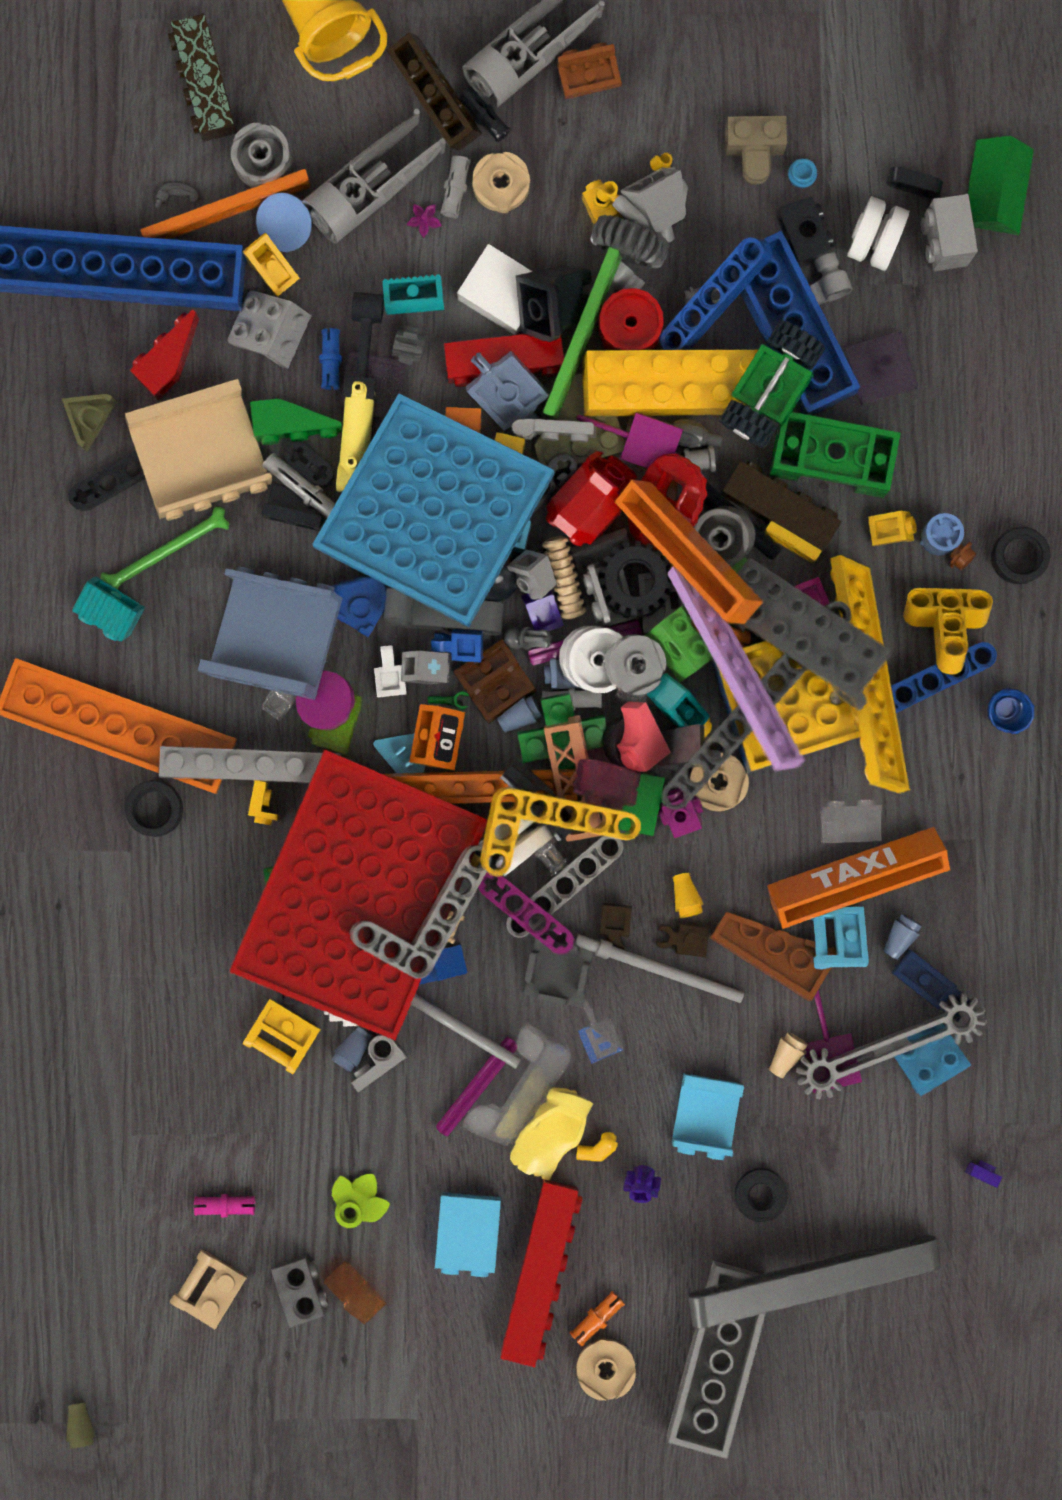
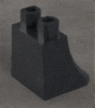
[515,265,592,342]

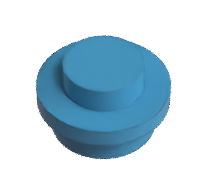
[788,158,817,188]

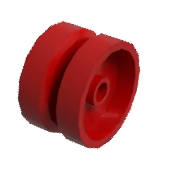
[598,288,664,351]

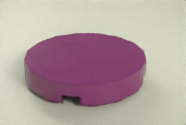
[296,671,355,731]

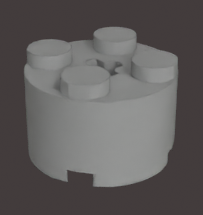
[231,123,292,188]
[693,506,755,566]

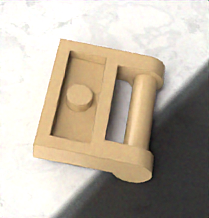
[170,1250,248,1329]

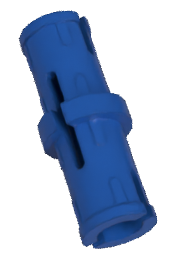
[319,328,342,390]

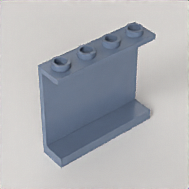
[198,567,343,700]

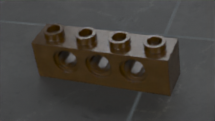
[386,32,482,151]

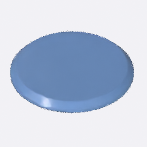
[256,193,312,252]

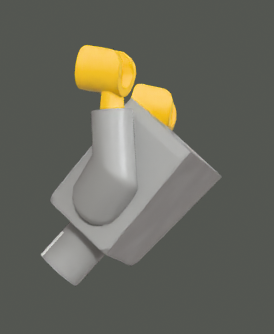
[596,153,688,242]

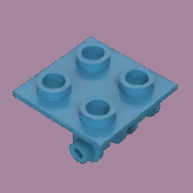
[894,1023,971,1097]

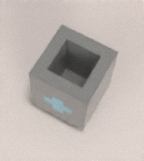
[401,651,449,684]

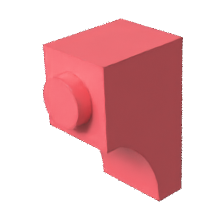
[616,701,671,772]

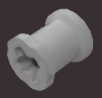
[683,445,716,472]

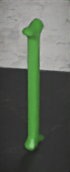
[101,507,229,590]

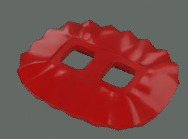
[628,453,708,551]

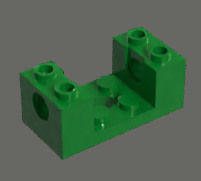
[768,412,901,498]

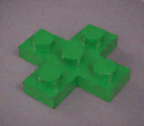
[517,692,607,778]

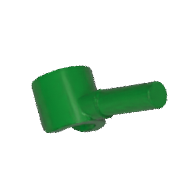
[428,692,469,710]

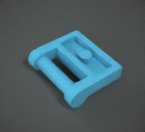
[810,907,869,969]

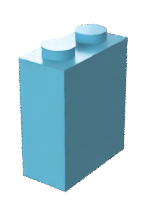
[435,1192,501,1277]

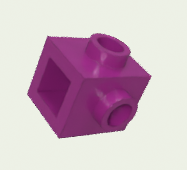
[659,788,704,839]

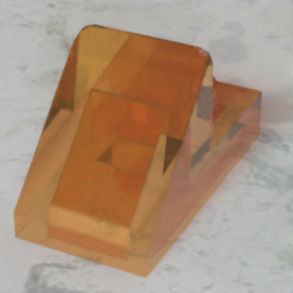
[324,1260,386,1324]

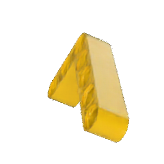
[480,787,641,876]

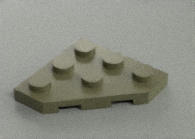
[534,373,625,472]

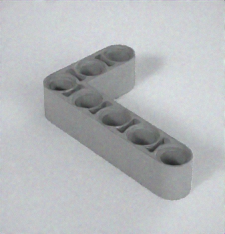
[350,846,492,979]

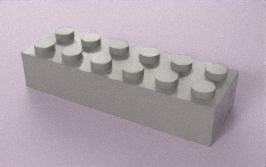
[667,1261,766,1459]

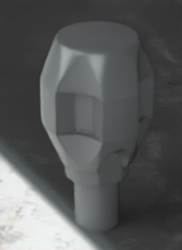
[673,419,724,448]

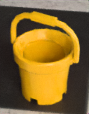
[282,0,388,81]

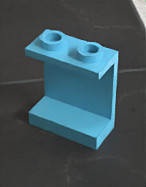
[672,1073,744,1160]

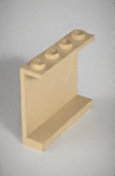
[125,379,272,521]

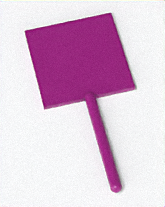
[576,412,683,468]
[805,989,862,1093]

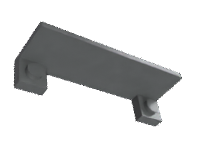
[730,558,891,711]

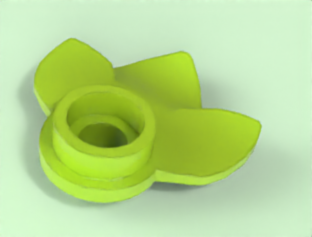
[332,1173,390,1228]

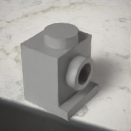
[507,550,557,600]

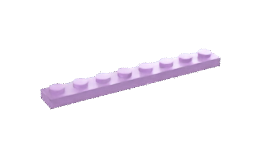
[667,566,804,771]

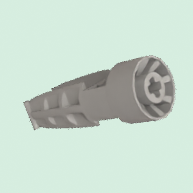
[462,0,605,109]
[302,109,446,244]

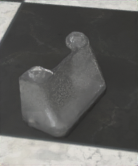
[462,1019,571,1146]

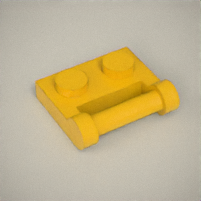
[243,998,321,1075]

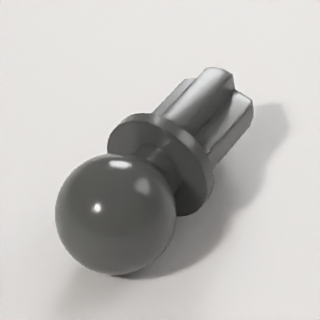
[503,626,553,650]

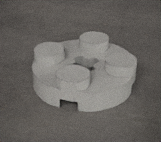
[606,634,666,695]

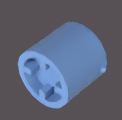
[920,513,964,556]

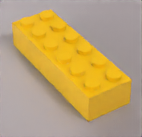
[582,350,758,416]

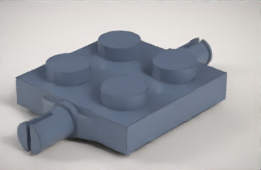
[466,351,549,431]

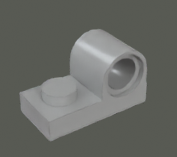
[351,1034,408,1092]

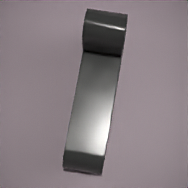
[384,588,504,635]

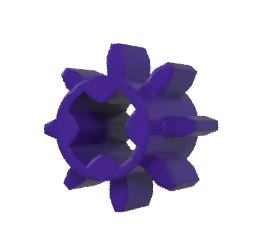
[623,1165,661,1203]

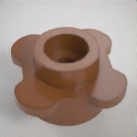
[949,542,977,571]

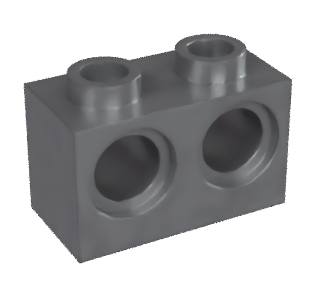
[271,1254,329,1328]

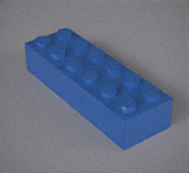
[731,230,861,416]

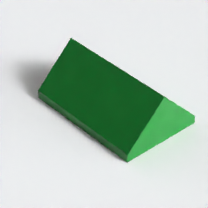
[967,136,1034,235]

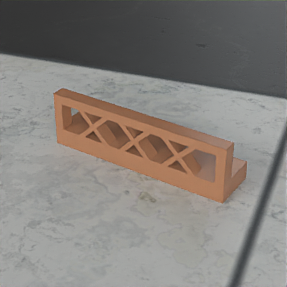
[544,715,602,842]

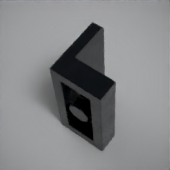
[262,484,325,532]

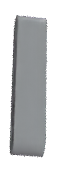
[506,836,623,938]

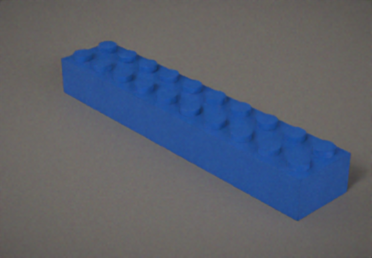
[0,226,246,311]

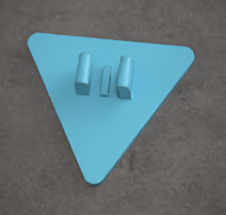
[373,734,426,773]

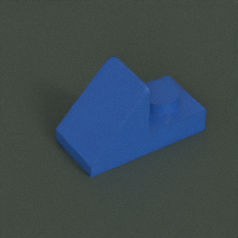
[419,944,468,985]

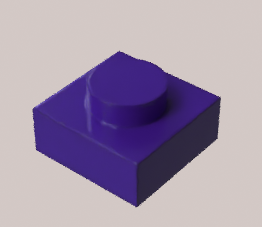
[965,1160,1002,1188]

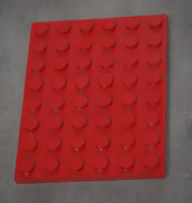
[229,749,488,1041]

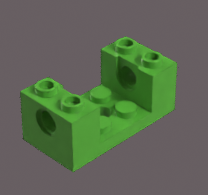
[644,557,748,682]

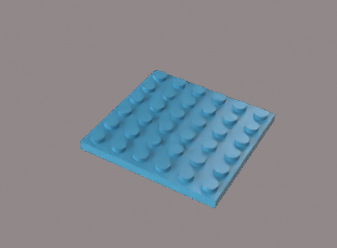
[312,394,555,627]

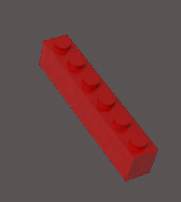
[500,1180,583,1367]

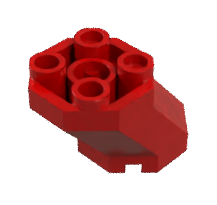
[545,451,637,547]

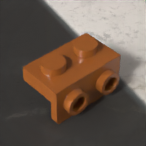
[557,43,622,100]

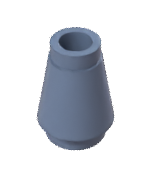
[497,696,543,733]
[883,914,922,960]
[332,1027,372,1073]

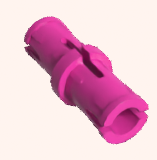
[194,1194,255,1218]

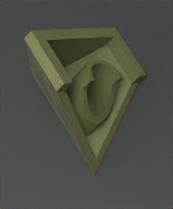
[62,394,117,452]

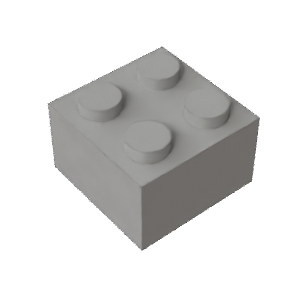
[921,194,978,271]

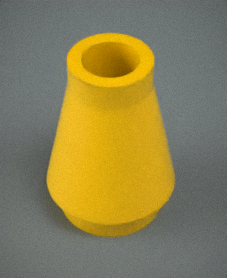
[672,873,704,918]

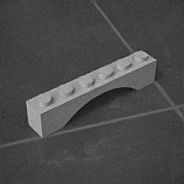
[159,746,340,784]

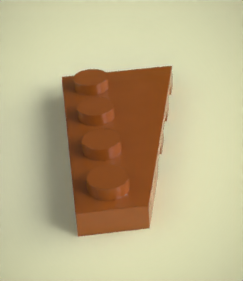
[710,912,836,1002]

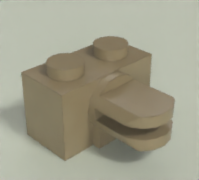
[725,116,787,185]

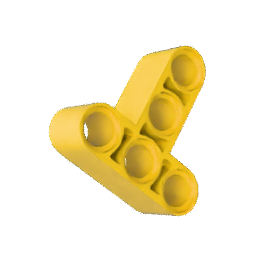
[903,588,993,675]

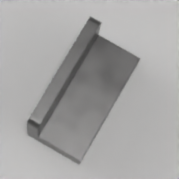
[658,724,721,770]

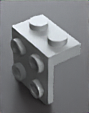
[228,291,311,368]
[583,565,636,628]

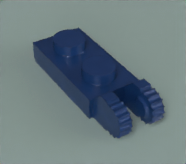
[891,950,970,1022]

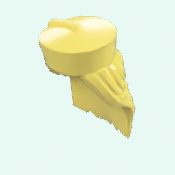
[510,1087,593,1180]

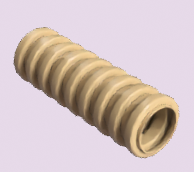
[542,536,586,619]

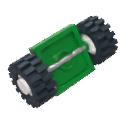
[719,320,826,448]

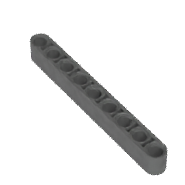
[661,601,851,810]
[688,1235,941,1328]

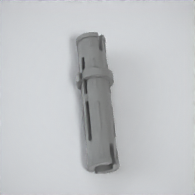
[262,453,336,518]

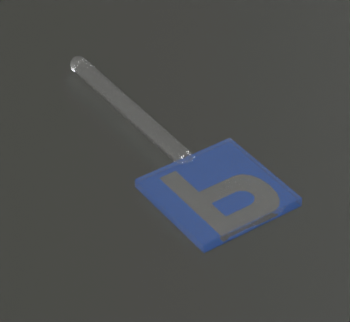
[578,995,624,1064]

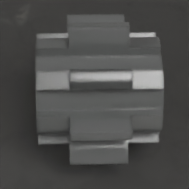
[392,326,426,365]

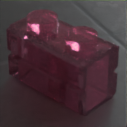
[573,759,641,810]

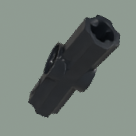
[500,759,574,842]

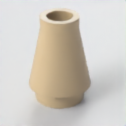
[768,1032,808,1078]

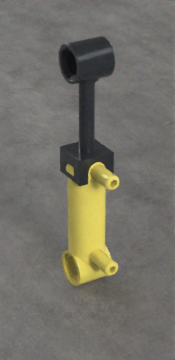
[336,292,384,492]

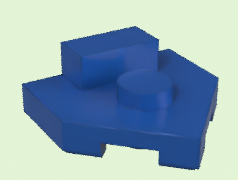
[330,575,387,637]

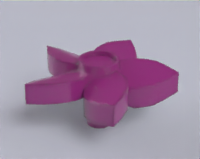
[406,204,442,238]

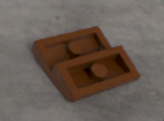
[454,639,537,724]

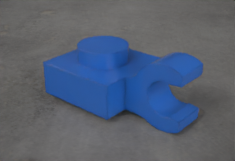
[431,629,483,663]

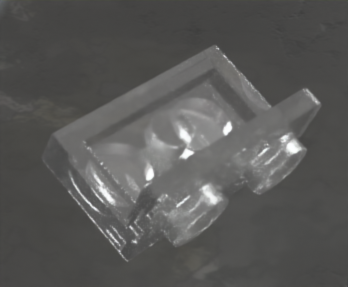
[820,800,882,843]

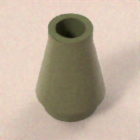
[66,1402,96,1449]

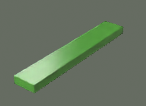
[543,247,622,420]

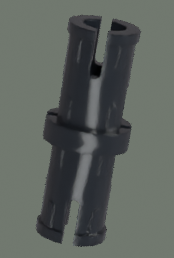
[459,86,511,142]

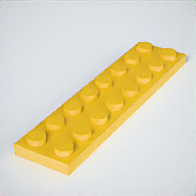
[830,555,910,793]

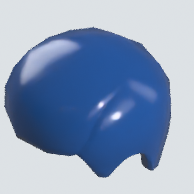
[987,688,1034,734]

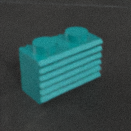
[382,274,444,315]
[72,576,145,642]
[647,673,710,728]

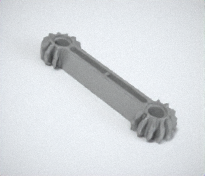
[796,993,987,1099]

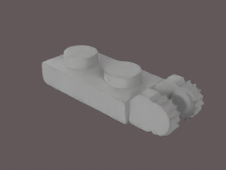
[511,418,596,443]

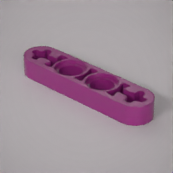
[478,872,575,955]

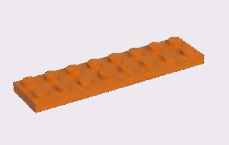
[0,658,237,794]

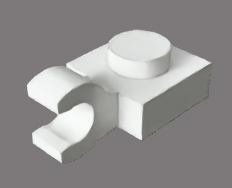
[374,645,407,698]

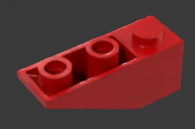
[130,309,200,401]

